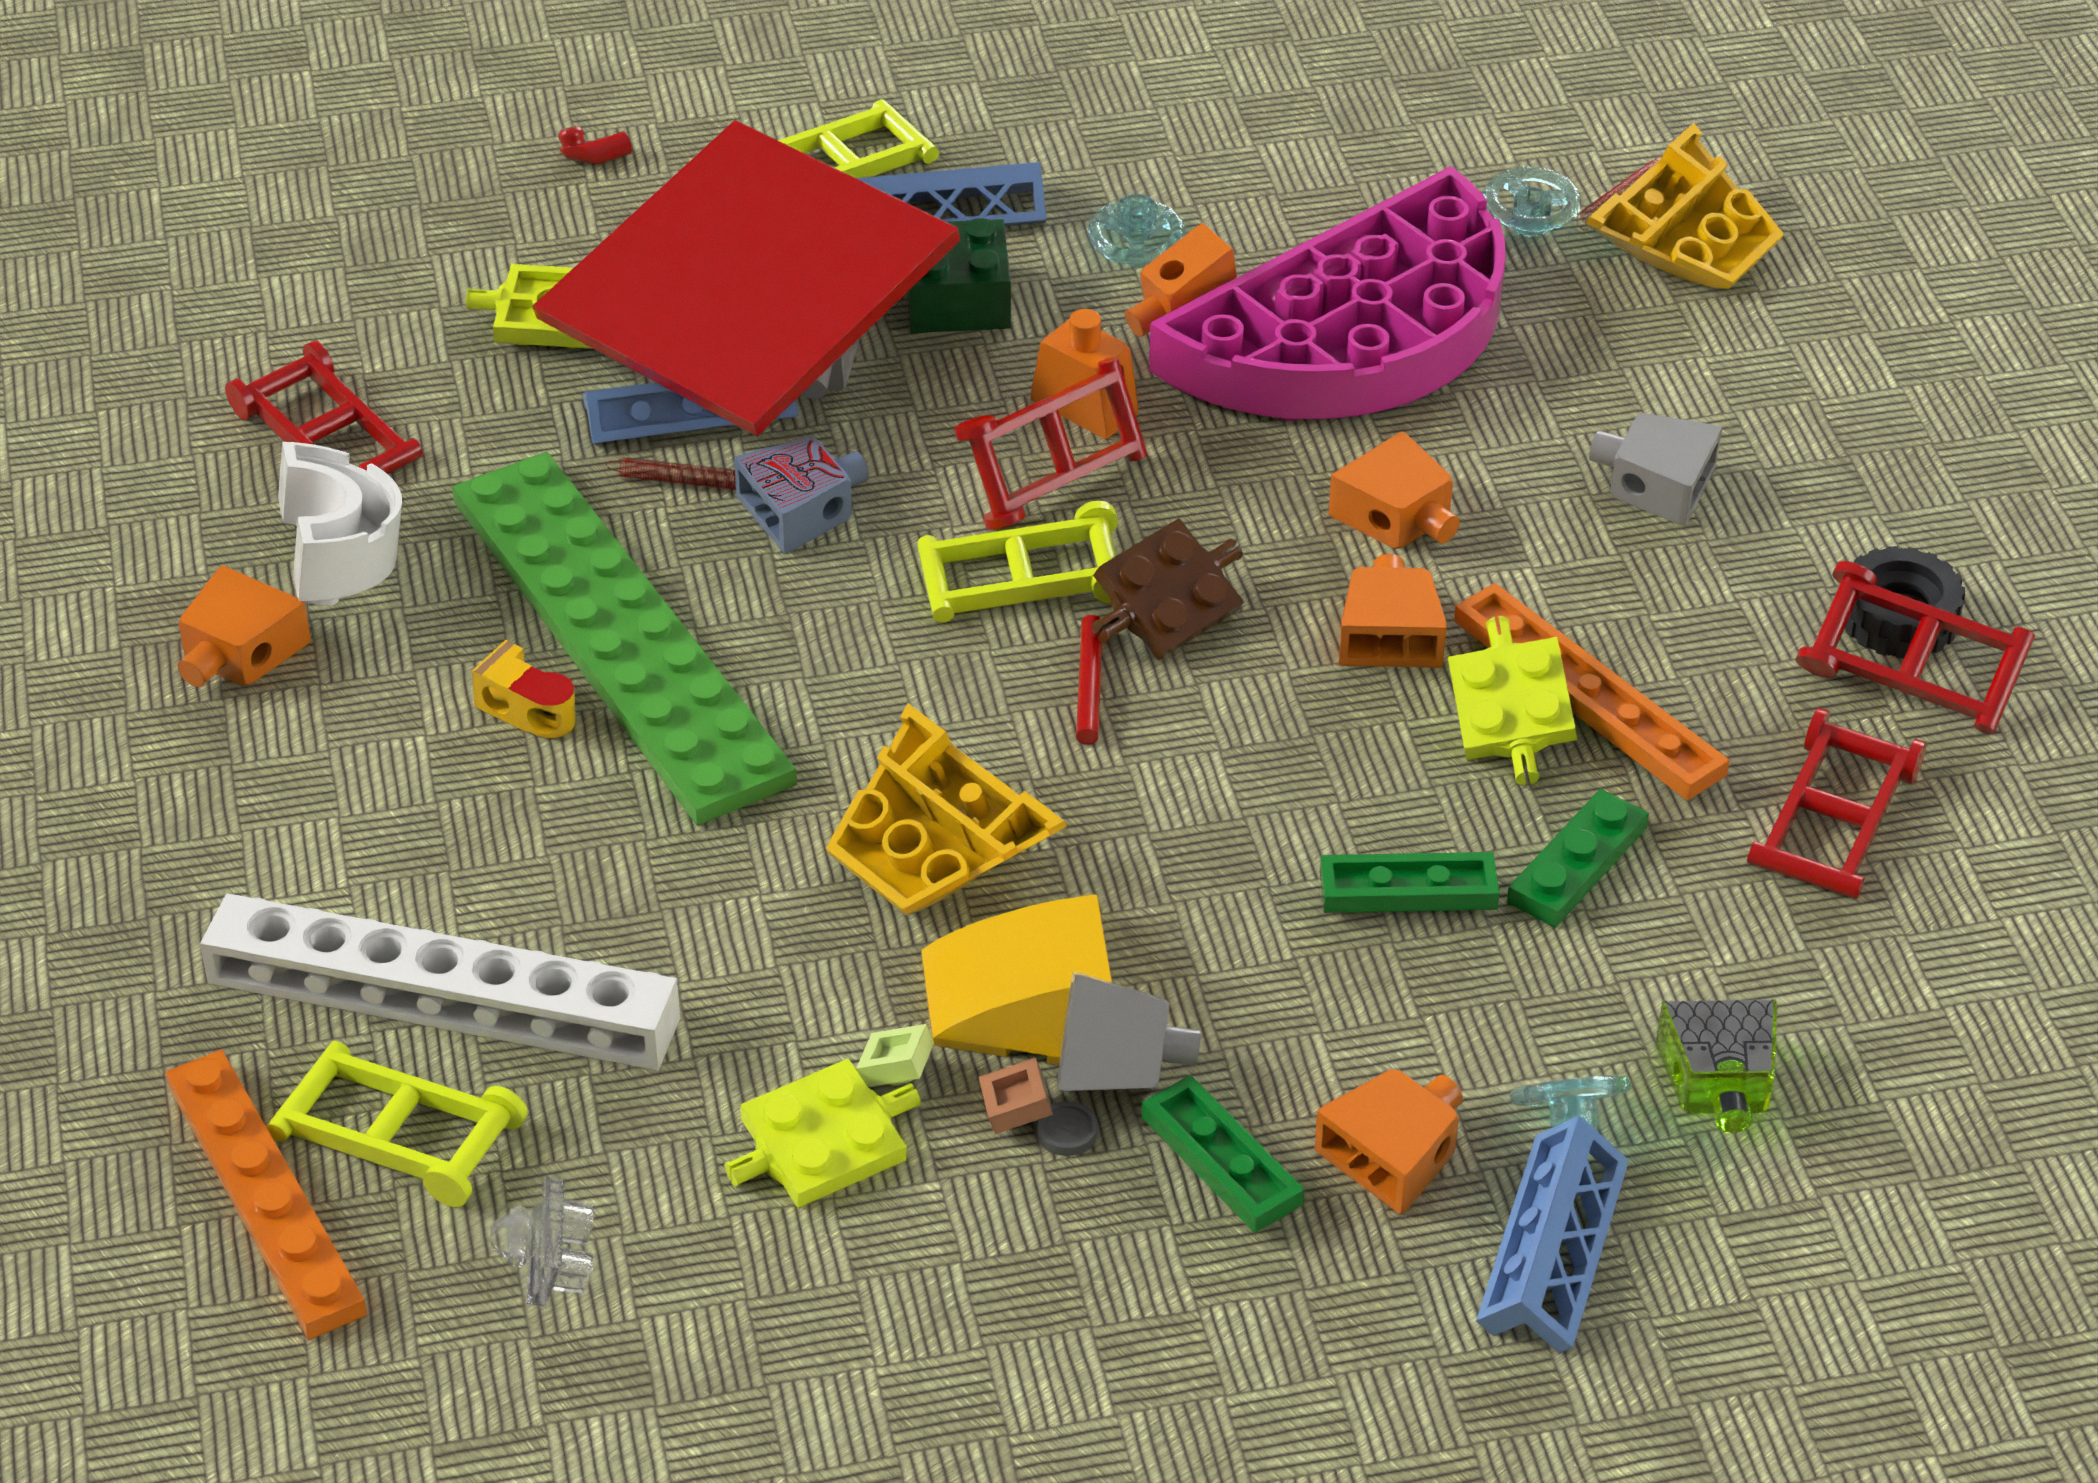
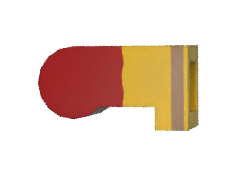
[472,640,576,738]

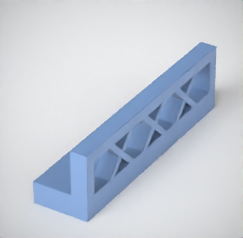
[857,162,1047,226]
[583,382,799,444]
[1476,1115,1629,1353]

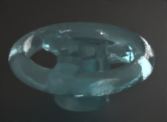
[1483,166,1581,236]
[1088,194,1186,265]
[1510,1075,1632,1129]

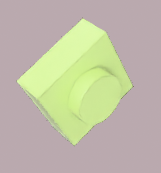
[856,1024,934,1087]

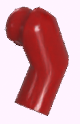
[558,126,632,165]

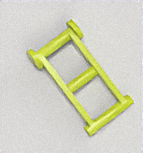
[778,100,939,178]
[917,501,1118,623]
[266,1041,528,1207]

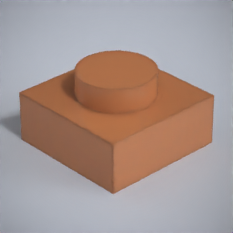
[979,1057,1053,1134]

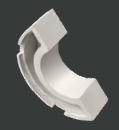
[278,442,402,606]

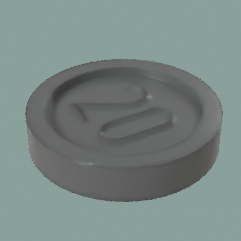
[1037,1101,1098,1156]

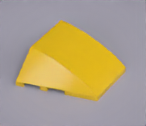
[1586,123,1784,289]
[826,703,1067,915]
[922,893,1112,1065]

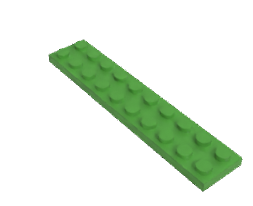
[452,451,797,826]

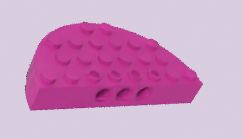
[1149,166,1506,421]

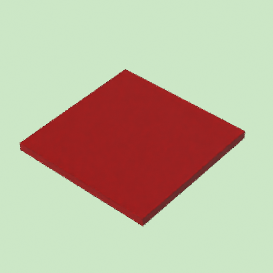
[532,120,961,437]

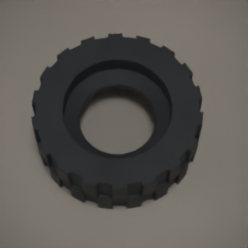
[1845,546,1966,659]

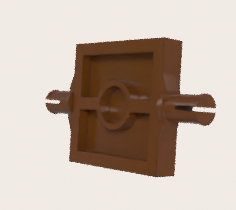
[1092,518,1244,661]

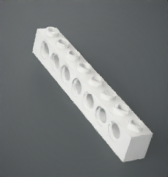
[200,893,680,1071]

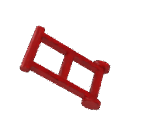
[225,340,423,474]
[954,357,1148,530]
[1795,561,2035,734]
[1747,707,1927,899]

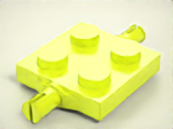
[466,264,593,349]
[1448,616,1577,785]
[724,1058,921,1208]

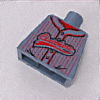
[734,437,869,554]

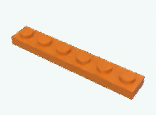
[1454,582,1730,801]
[165,1049,367,1340]

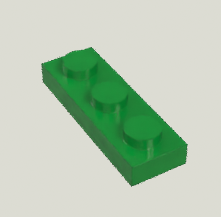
[1507,788,1649,928]
[1319,852,1500,913]
[1142,1074,1305,1233]

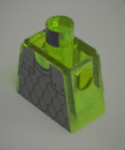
[1656,1000,1777,1133]

